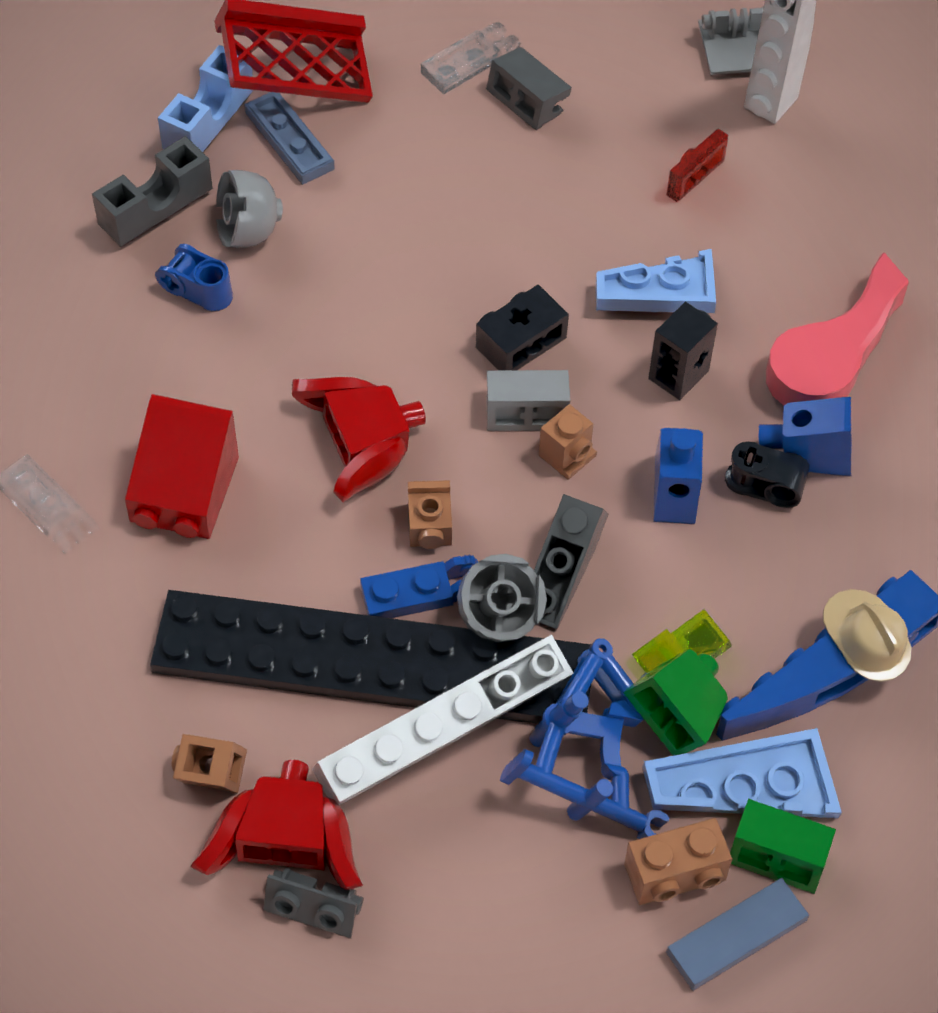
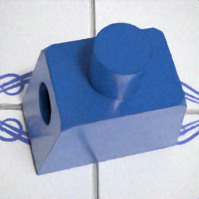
[759,397,852,476]
[653,428,703,524]

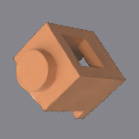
[539,404,597,480]
[408,480,452,549]
[171,734,247,794]

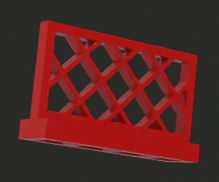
[214,0,373,103]

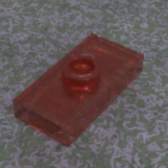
[666,128,728,202]

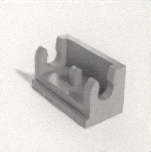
[487,370,570,431]

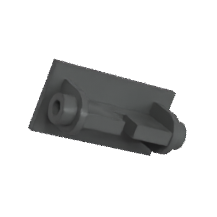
[263,868,364,938]

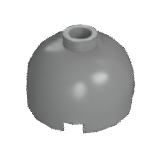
[216,170,283,248]
[457,554,547,642]

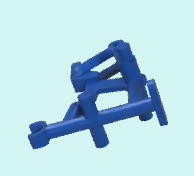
[500,638,669,839]

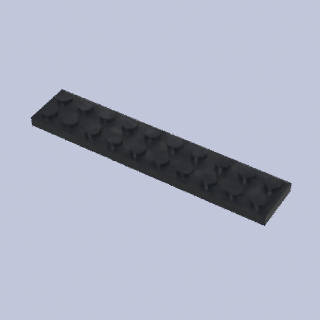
[150,590,591,724]

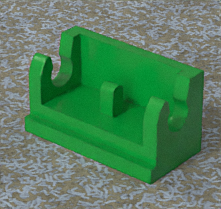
[730,799,836,894]

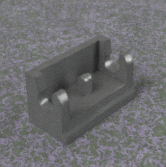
[486,47,572,130]

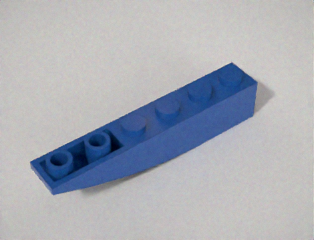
[716,570,938,741]

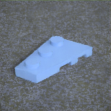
[595,249,716,313]

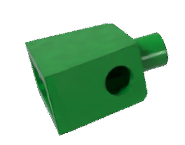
[623,649,728,756]

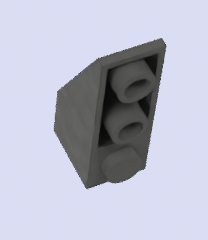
[534,494,609,629]

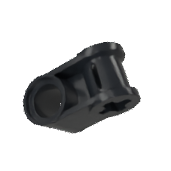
[725,441,809,508]

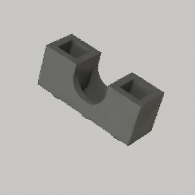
[92,136,213,247]

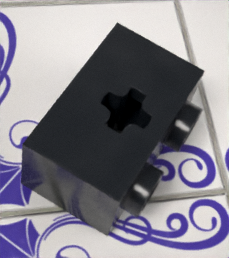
[476,284,569,371]
[648,301,718,400]

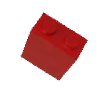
[125,394,239,539]

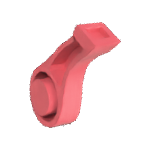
[766,252,909,406]

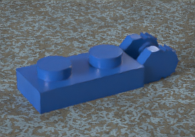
[360,554,478,618]

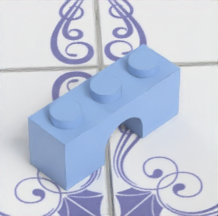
[158,45,253,152]

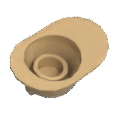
[823,589,911,682]

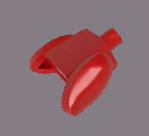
[292,377,426,503]
[190,760,363,890]

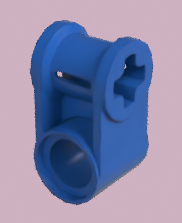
[155,244,233,311]

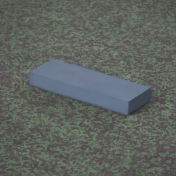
[244,92,335,185]
[666,878,809,991]

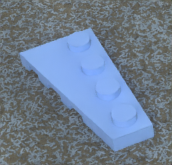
[642,728,842,818]

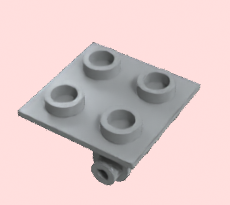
[698,6,764,75]

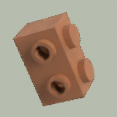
[624,818,732,906]

